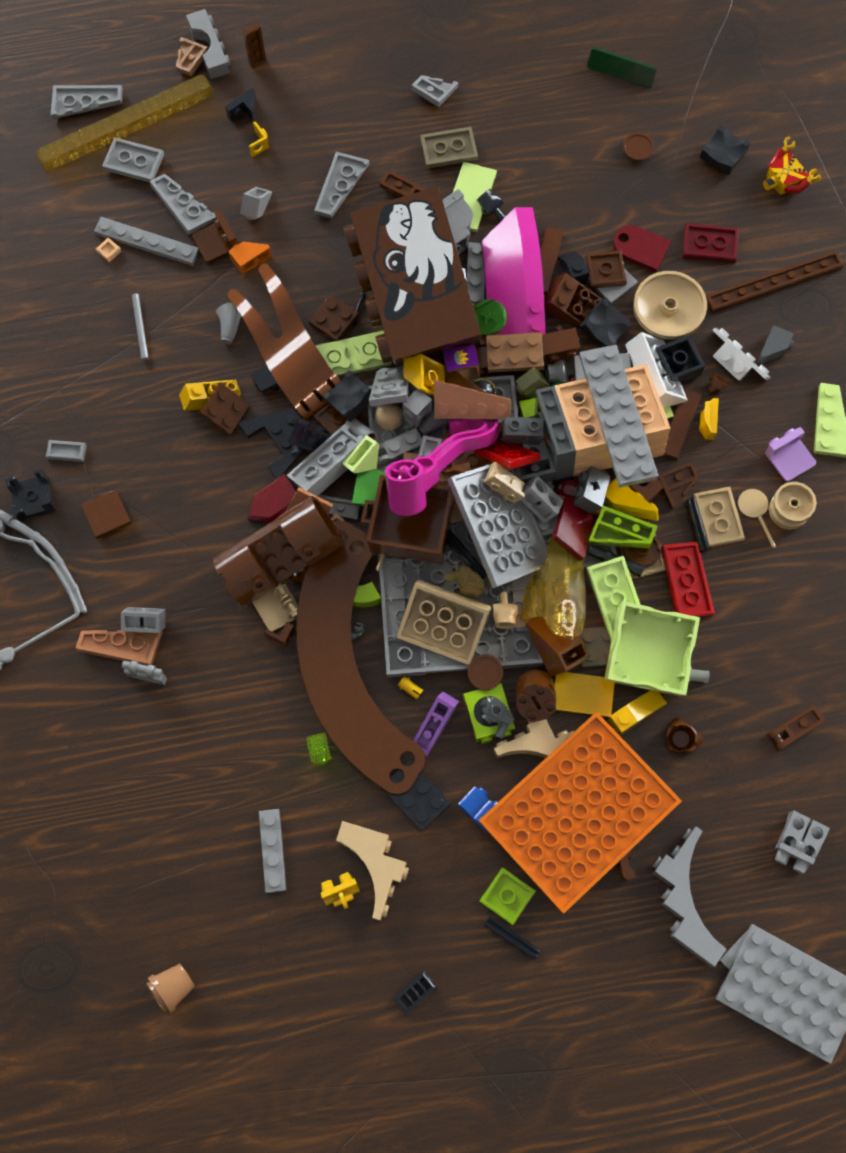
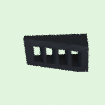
[393,971,437,1015]

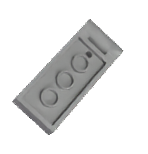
[286,418,378,496]

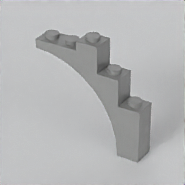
[652,827,726,967]

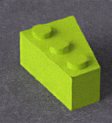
[589,506,658,548]

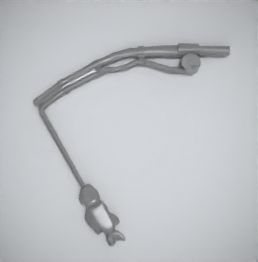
[0,509,87,670]

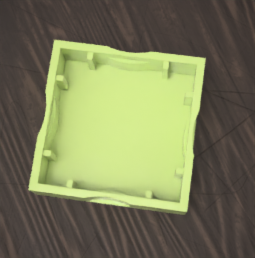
[604,601,700,697]

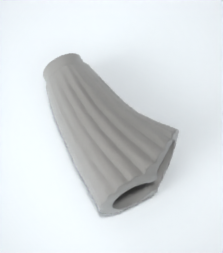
[216,302,241,344]

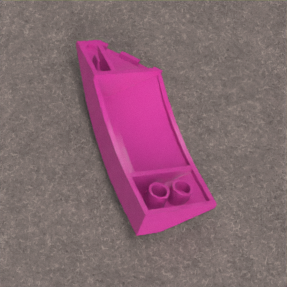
[481,207,545,335]

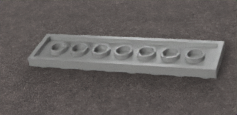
[579,345,659,488]

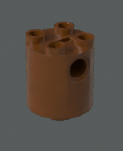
[516,669,556,722]

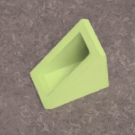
[342,435,379,474]

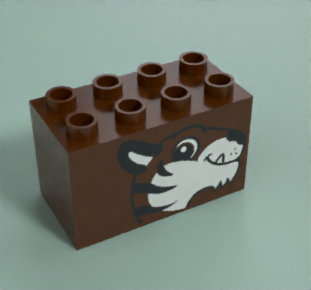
[344,186,481,367]

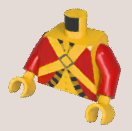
[763,136,821,195]

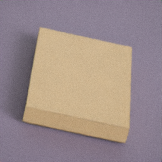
[693,487,745,548]

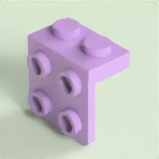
[765,427,816,482]

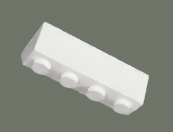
[625,332,687,407]

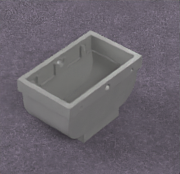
[443,189,473,255]

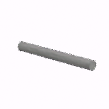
[132,294,149,361]

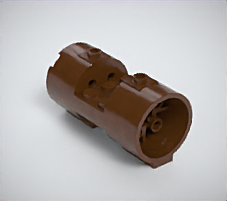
[213,496,344,606]

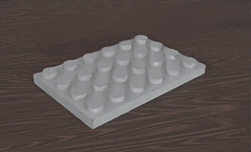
[447,464,554,588]
[715,924,846,1064]

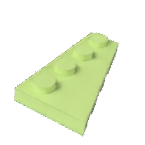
[814,383,846,458]

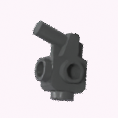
[481,696,515,739]

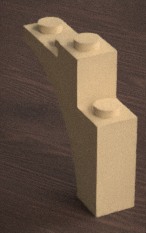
[494,719,574,759]
[336,821,409,921]

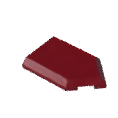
[247,474,296,523]

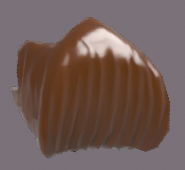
[666,717,704,753]

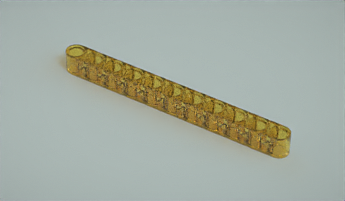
[36,75,214,171]

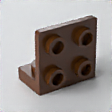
[192,210,237,263]

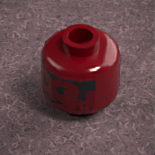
[556,478,579,499]

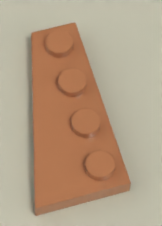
[434,380,511,419]
[75,630,163,666]

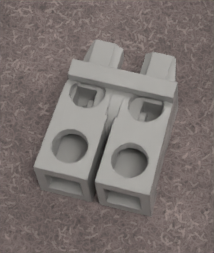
[775,810,830,874]

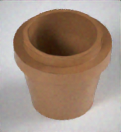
[146,963,195,1013]

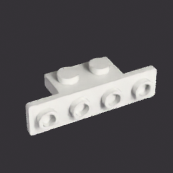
[713,328,771,381]

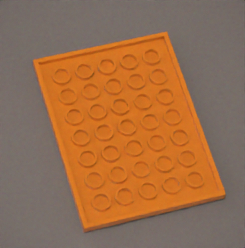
[479,712,682,914]

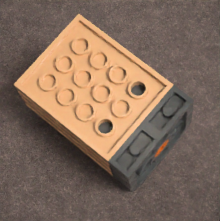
[535,364,670,481]

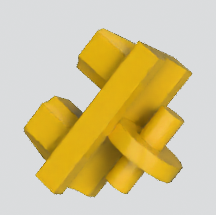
[321,872,360,909]

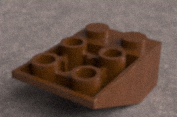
[544,273,602,327]
[525,609,590,677]

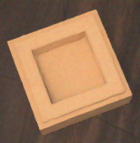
[96,238,122,263]

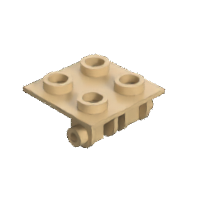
[252,583,298,632]

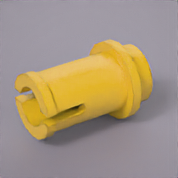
[398,676,423,700]

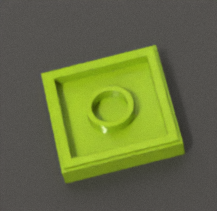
[479,867,536,926]

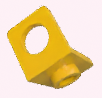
[249,121,269,157]

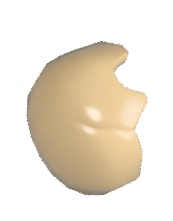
[375,403,403,431]

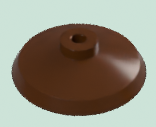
[623,133,654,160]
[468,654,503,690]

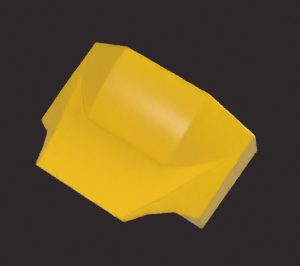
[699,398,719,440]

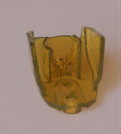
[520,536,586,639]

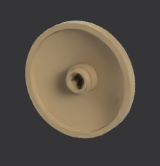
[633,271,707,340]

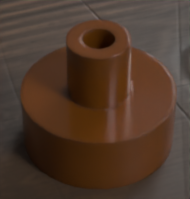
[708,373,728,393]

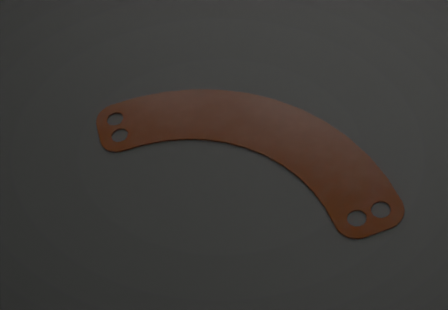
[297,521,425,794]

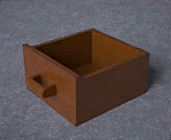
[361,474,455,565]

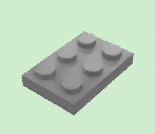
[102,137,164,183]

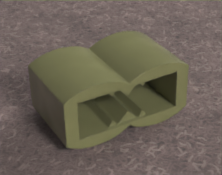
[515,367,550,399]

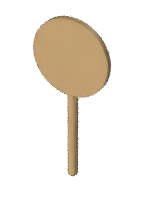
[738,489,776,548]

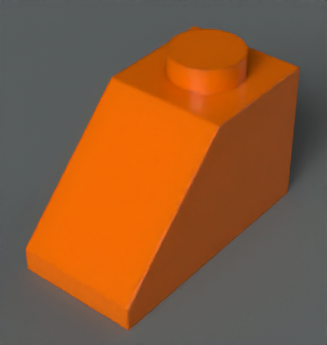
[229,242,272,275]

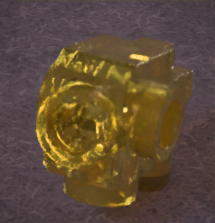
[445,565,485,598]

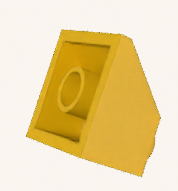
[403,354,445,397]

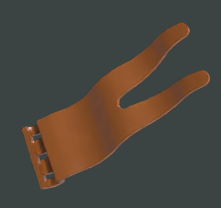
[228,264,341,420]

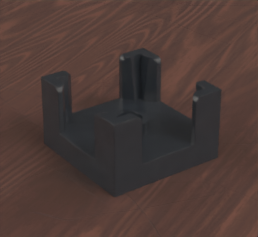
[5,469,56,521]

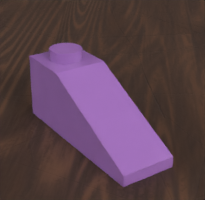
[413,692,460,756]

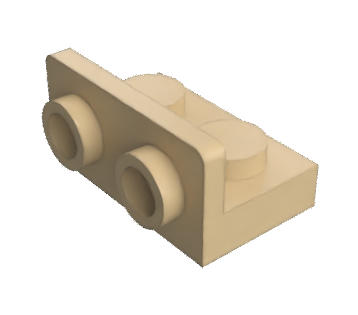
[484,462,525,503]

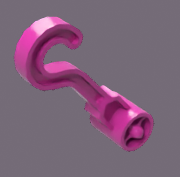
[385,419,499,516]

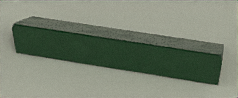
[587,47,657,88]

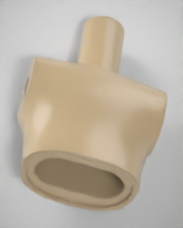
[492,592,518,629]

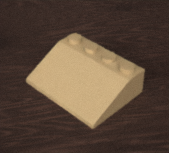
[396,579,492,665]

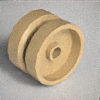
[768,482,817,530]

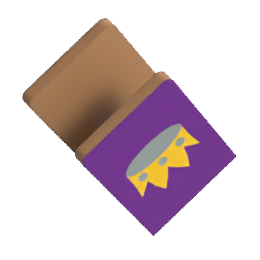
[443,344,480,379]

